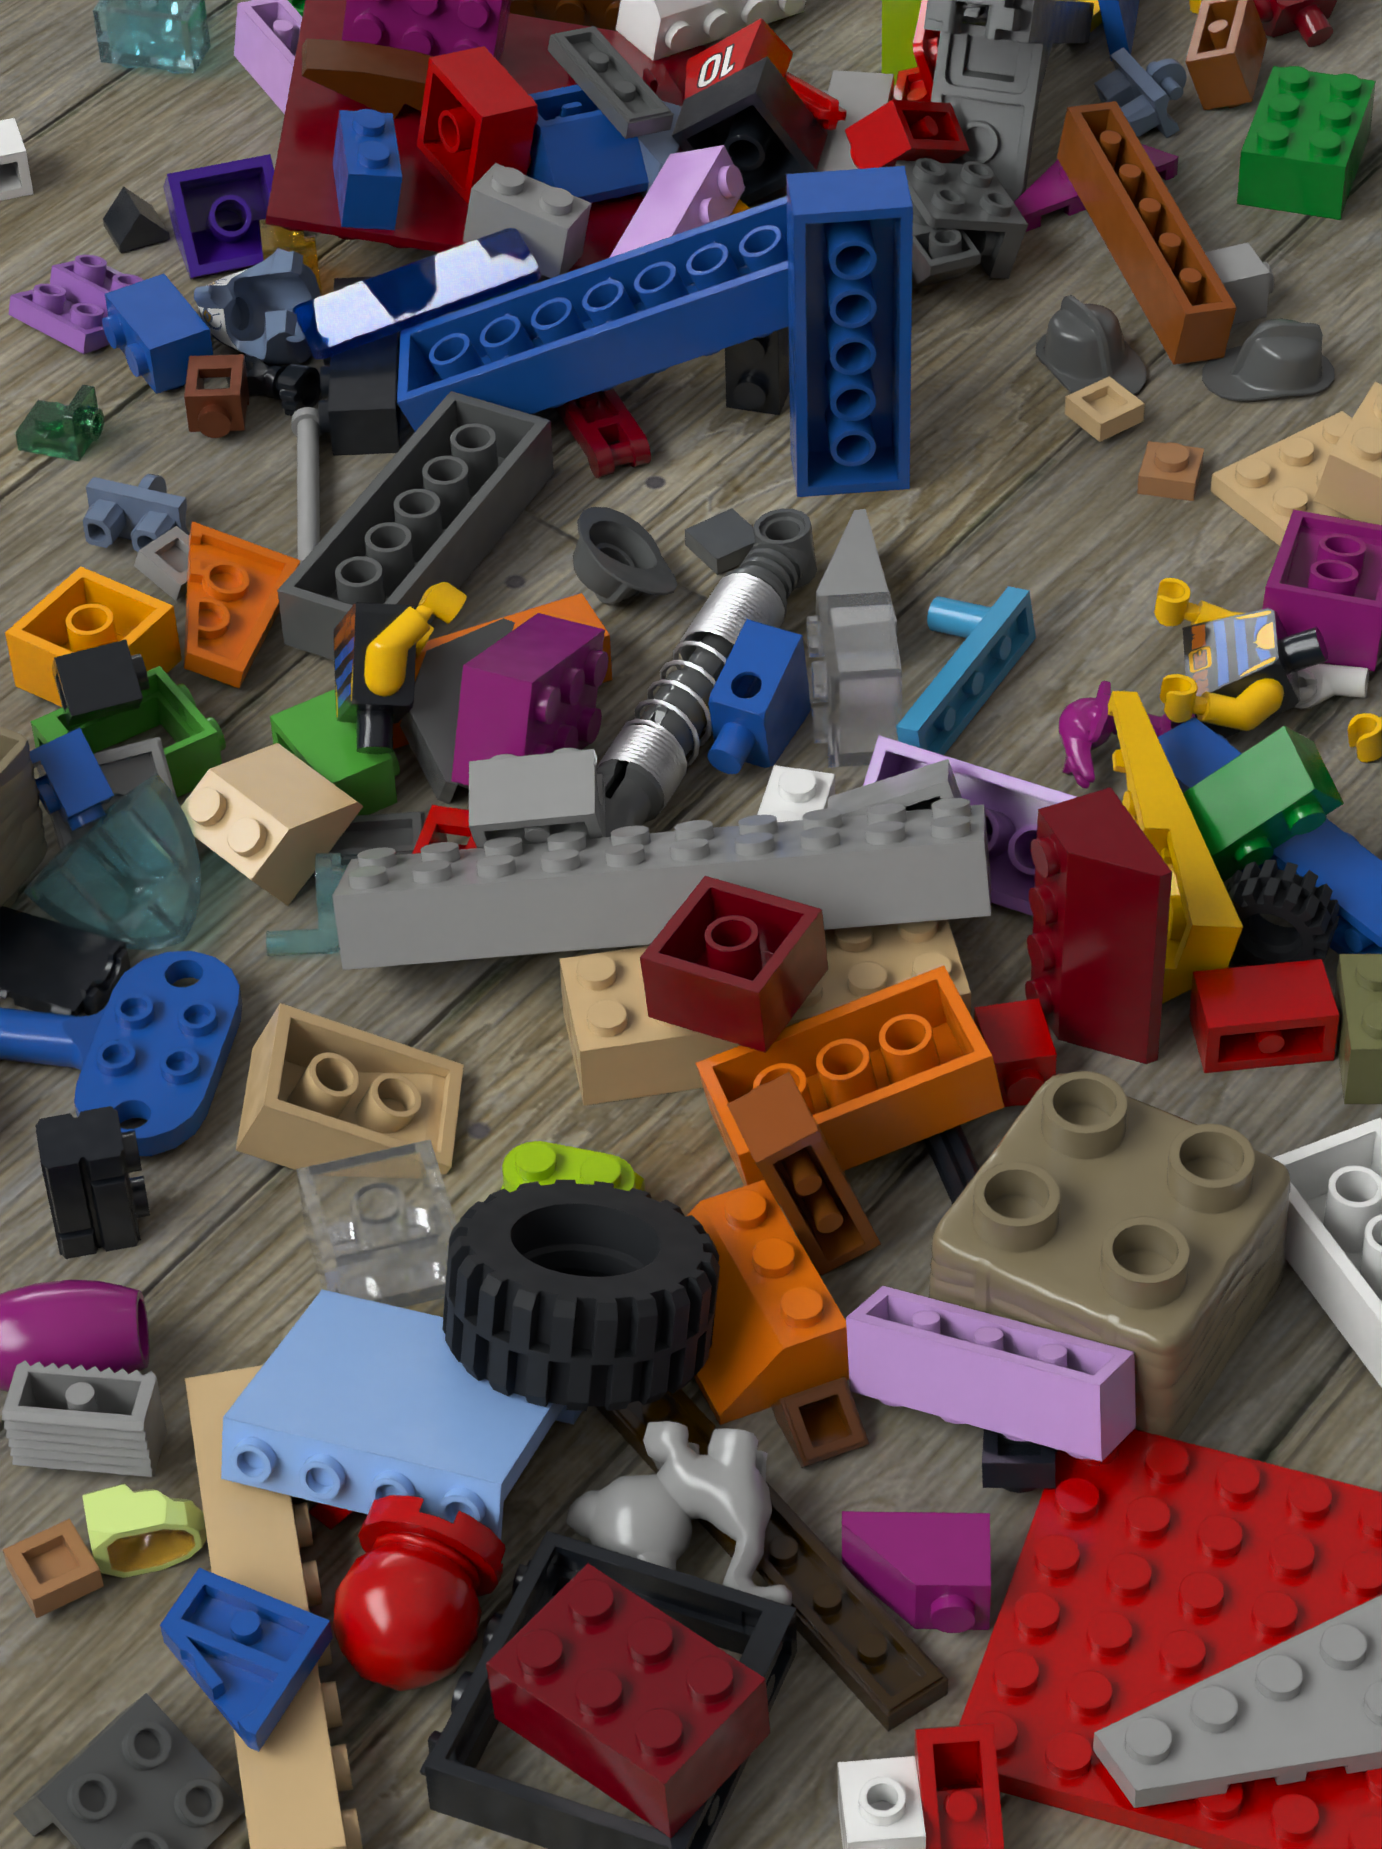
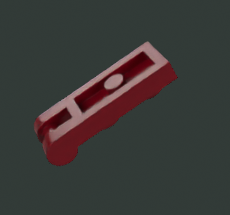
[555,388,651,478]

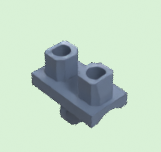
[1094,47,1187,138]
[83,474,190,552]

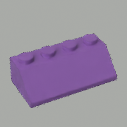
[863,735,1077,916]

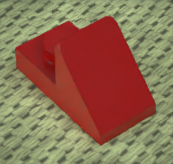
[915,1723,1004,1849]

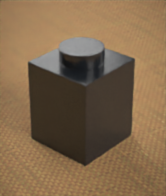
[52,639,150,726]

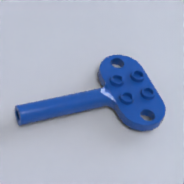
[0,951,242,1156]

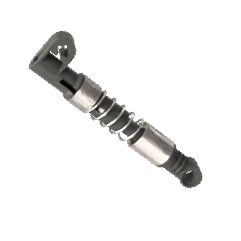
[597,508,817,837]

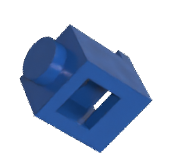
[30,727,114,832]

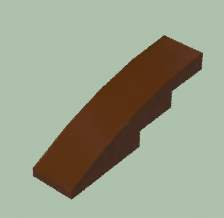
[302,38,433,119]

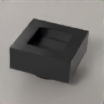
[982,1429,1057,1493]

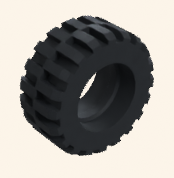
[442,1180,720,1411]

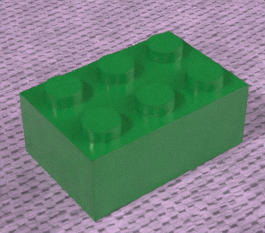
[1237,66,1376,220]

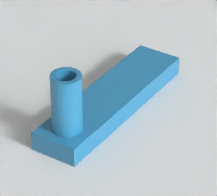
[896,586,1036,755]

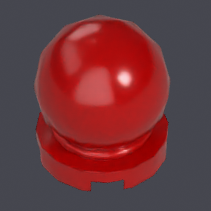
[333,1495,506,1691]

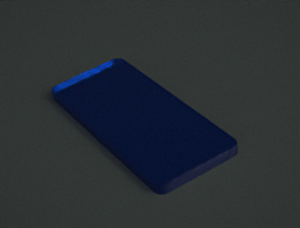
[292,228,541,359]

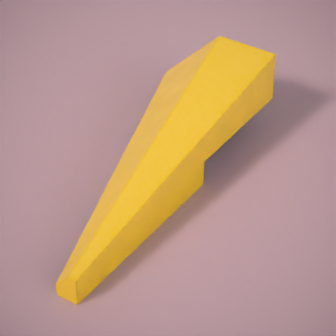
[1107,691,1243,1004]

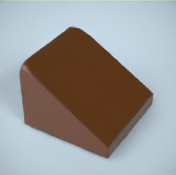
[771,1377,870,1468]

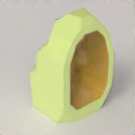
[82,1484,207,1578]

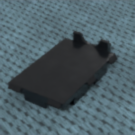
[0,906,131,1016]

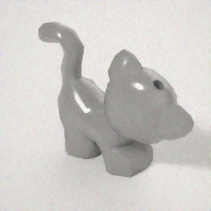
[566,1421,792,1606]

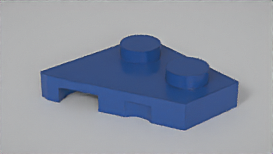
[160,1568,333,1752]

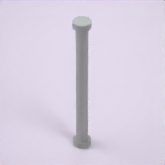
[291,407,322,564]

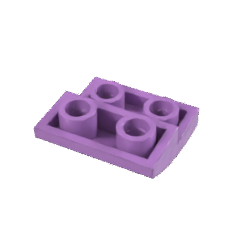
[8,255,143,354]

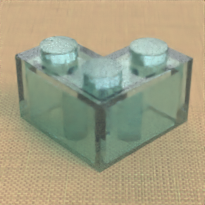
[93,0,211,74]

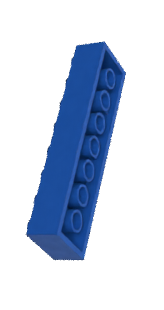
[397,196,789,432]

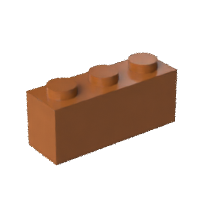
[727,1072,881,1276]

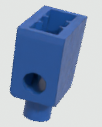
[707,619,812,774]

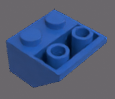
[526,84,649,203]

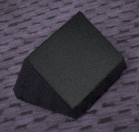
[103,186,170,253]

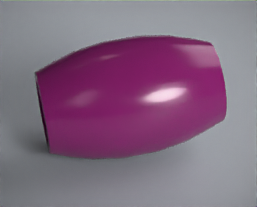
[0,1280,150,1392]

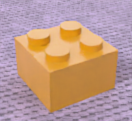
[5,566,182,707]

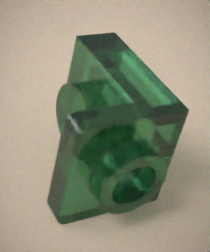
[15,385,104,461]

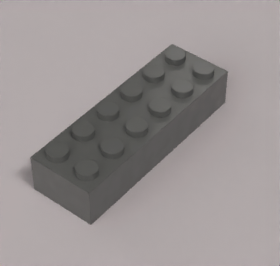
[277,391,554,660]

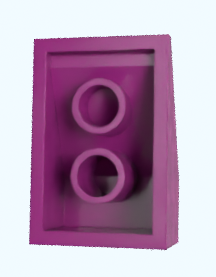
[1262,509,1382,672]

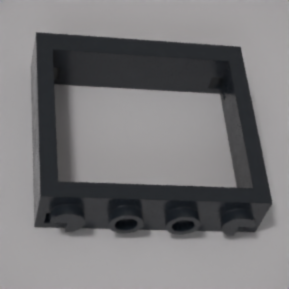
[420,1531,797,1849]

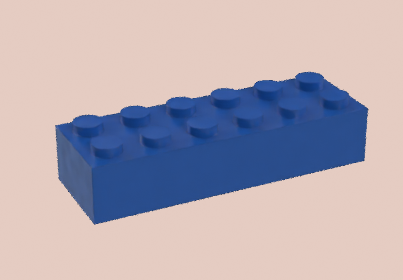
[786,166,913,497]

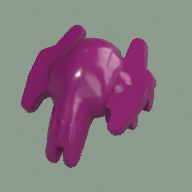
[1058,681,1196,789]

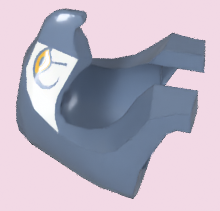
[194,247,323,366]

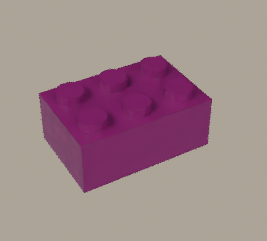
[342,0,511,61]
[451,613,608,786]

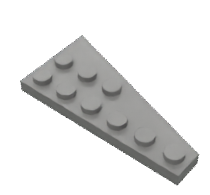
[1093,1595,1382,1808]

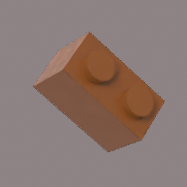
[1185,0,1268,110]

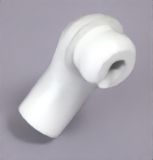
[1295,664,1369,709]

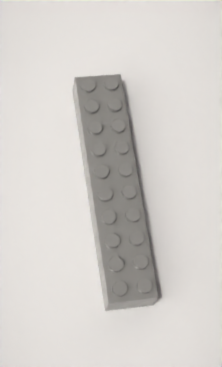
[332,798,991,970]

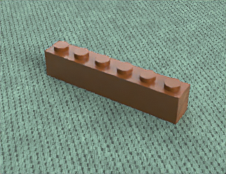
[1057,101,1237,365]

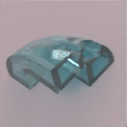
[23,774,201,950]

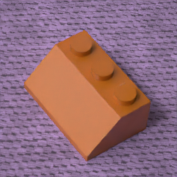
[687,1180,849,1425]

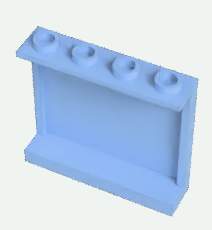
[221,1289,582,1540]

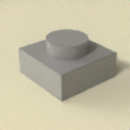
[134,526,189,601]

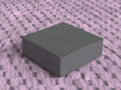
[685,508,755,575]

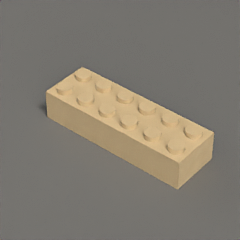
[559,919,971,1106]

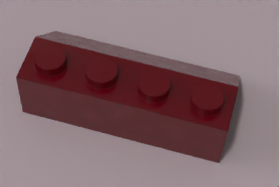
[1025,787,1172,1064]

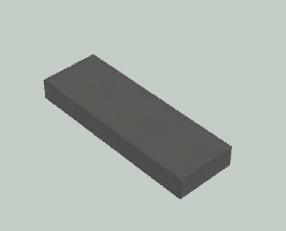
[548,26,674,139]

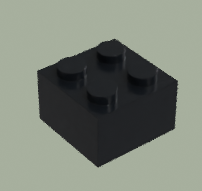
[672,56,828,205]

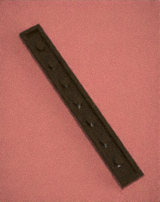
[596,1389,948,1732]

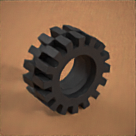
[1226,860,1340,966]

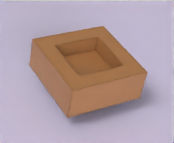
[1137,441,1204,501]
[3,1518,104,1618]

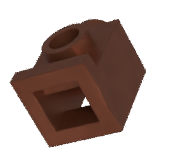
[184,354,250,438]

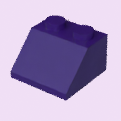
[163,154,293,279]

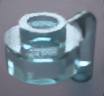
[266,852,348,956]

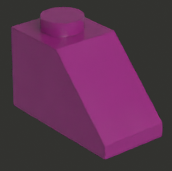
[842,1511,991,1633]

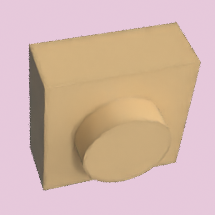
[1065,376,1145,442]

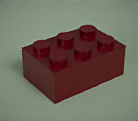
[486,1563,770,1838]

